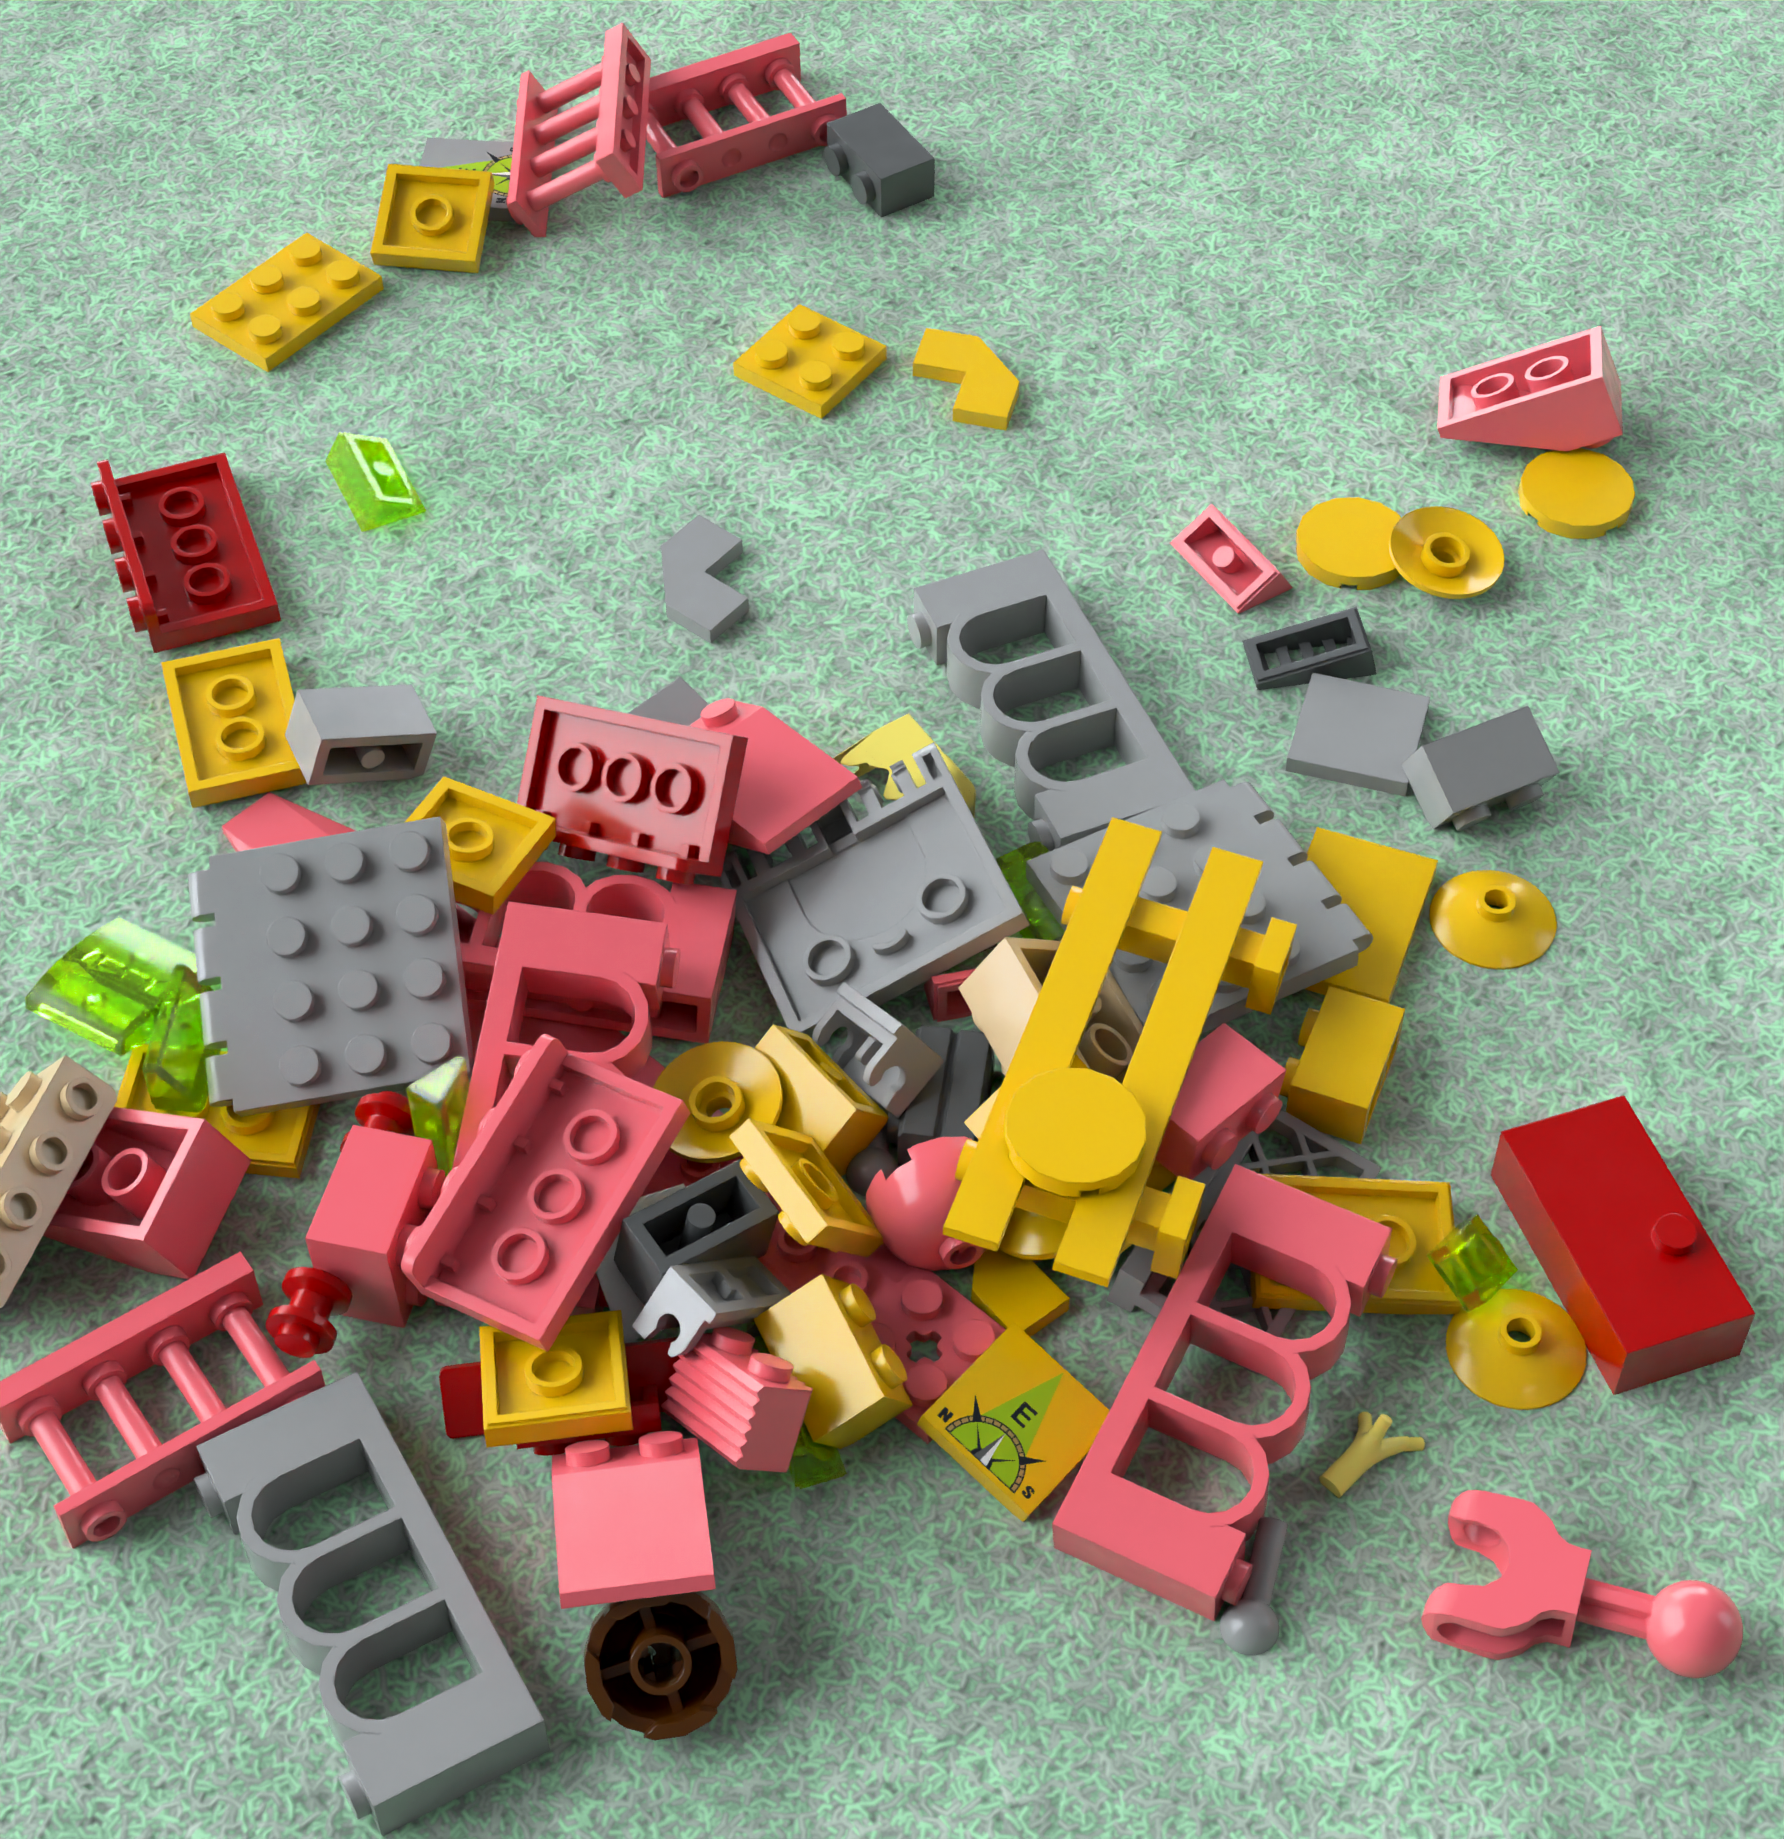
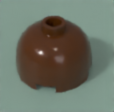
[584,1591,738,1740]

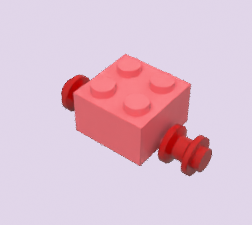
[266,1091,446,1358]

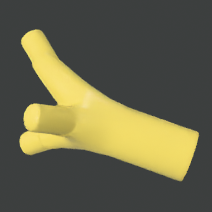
[1319,1412,1425,1498]

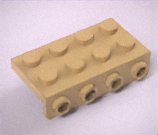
[0,1055,117,1308]

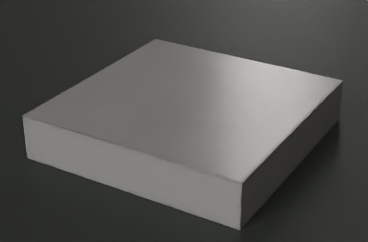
[1285,672,1430,797]

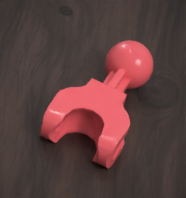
[1421,1490,1743,1678]

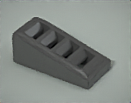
[1242,606,1377,690]

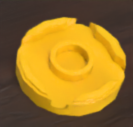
[1518,448,1635,539]
[1296,497,1401,590]
[1004,1067,1147,1197]

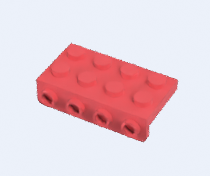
[401,1034,690,1352]

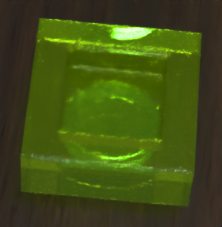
[1427,1214,1518,1312]

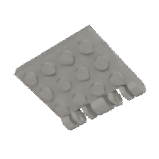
[719,742,1030,1038]

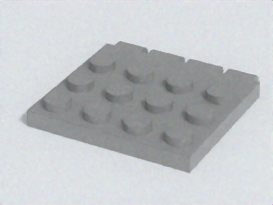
[1026,779,1373,1034]
[188,816,474,1117]

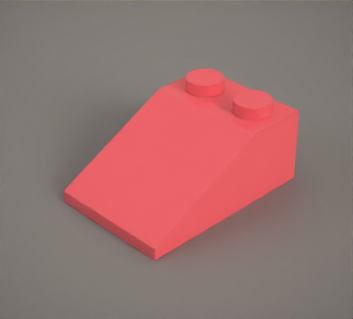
[1437,326,1623,452]
[689,698,862,855]
[43,1107,252,1279]
[552,1431,716,1609]

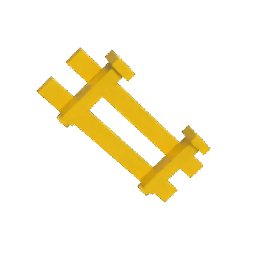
[942,817,1297,1287]

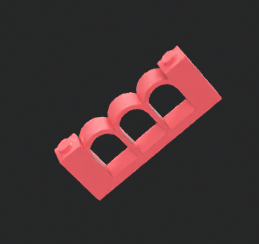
[455,862,737,1044]
[434,901,680,1316]
[1052,1164,1398,1621]

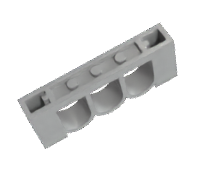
[907,549,1196,856]
[193,1372,550,1836]

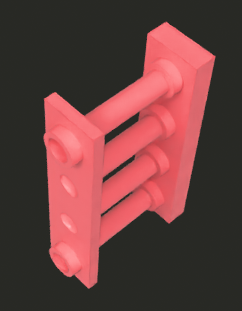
[506,23,651,237]
[646,32,847,198]
[0,1251,325,1549]

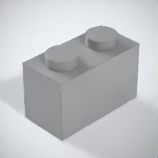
[285,684,437,785]
[1401,706,1559,831]

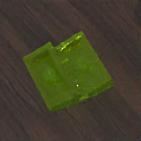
[25,917,211,1056]

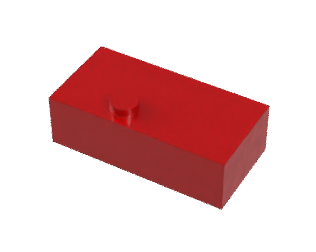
[1491,1095,1755,1395]

